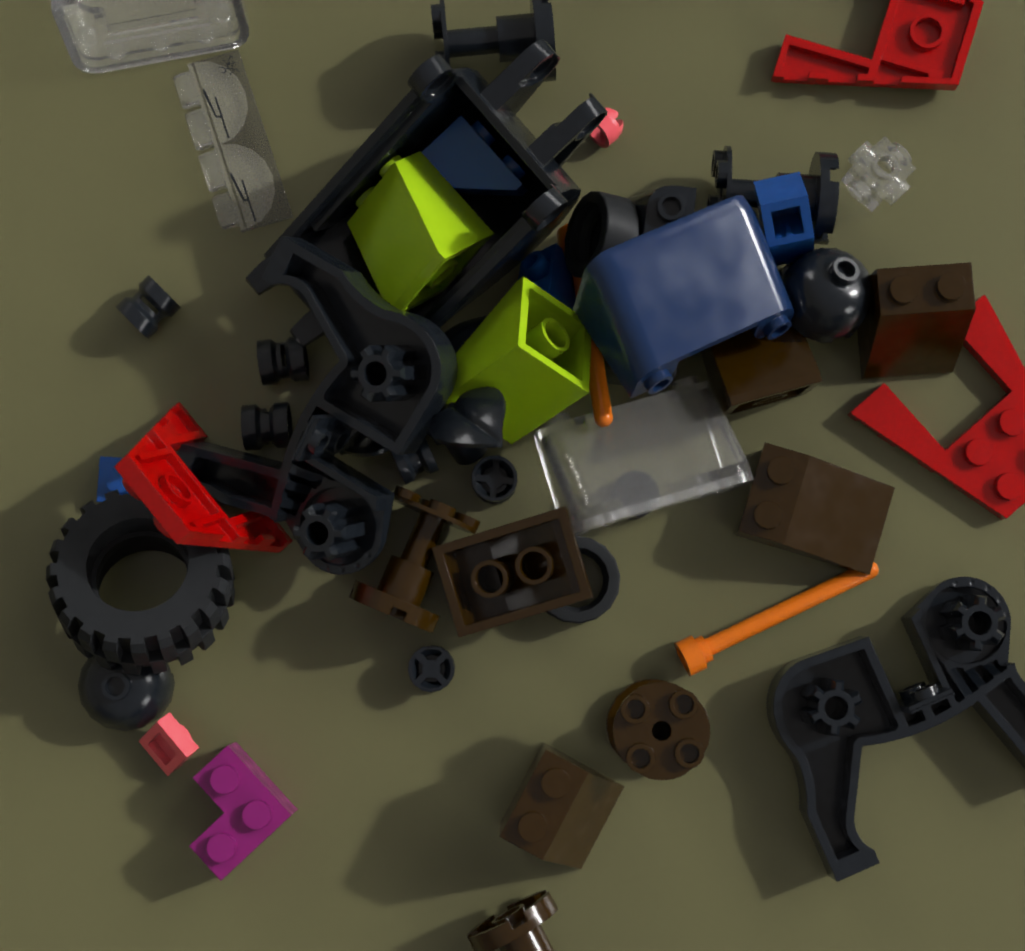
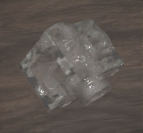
[841,136,916,212]

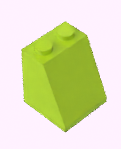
[347,151,494,312]
[446,276,591,444]

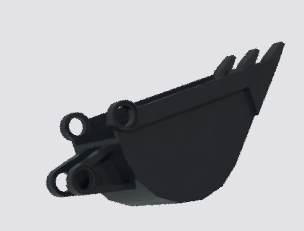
[246,39,608,347]

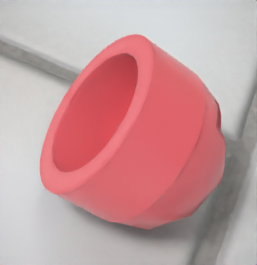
[589,107,624,148]

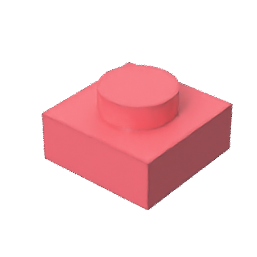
[138,712,199,776]

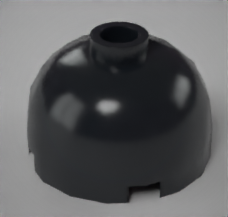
[782,248,873,343]
[78,656,175,731]

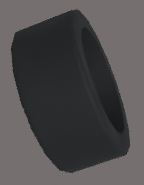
[564,191,639,278]
[547,536,620,624]

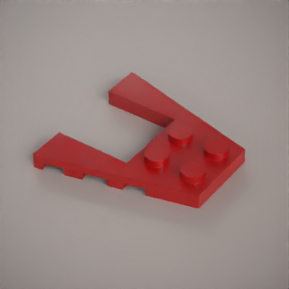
[771,0,984,91]
[847,295,1025,520]
[114,402,293,553]

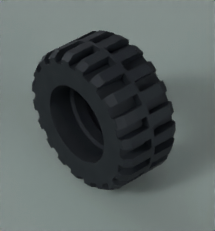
[46,489,235,675]

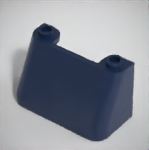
[573,195,794,398]

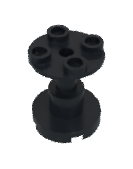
[431,0,556,82]
[707,146,839,245]

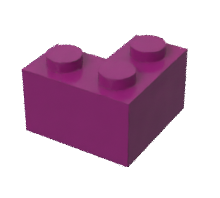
[189,742,298,881]

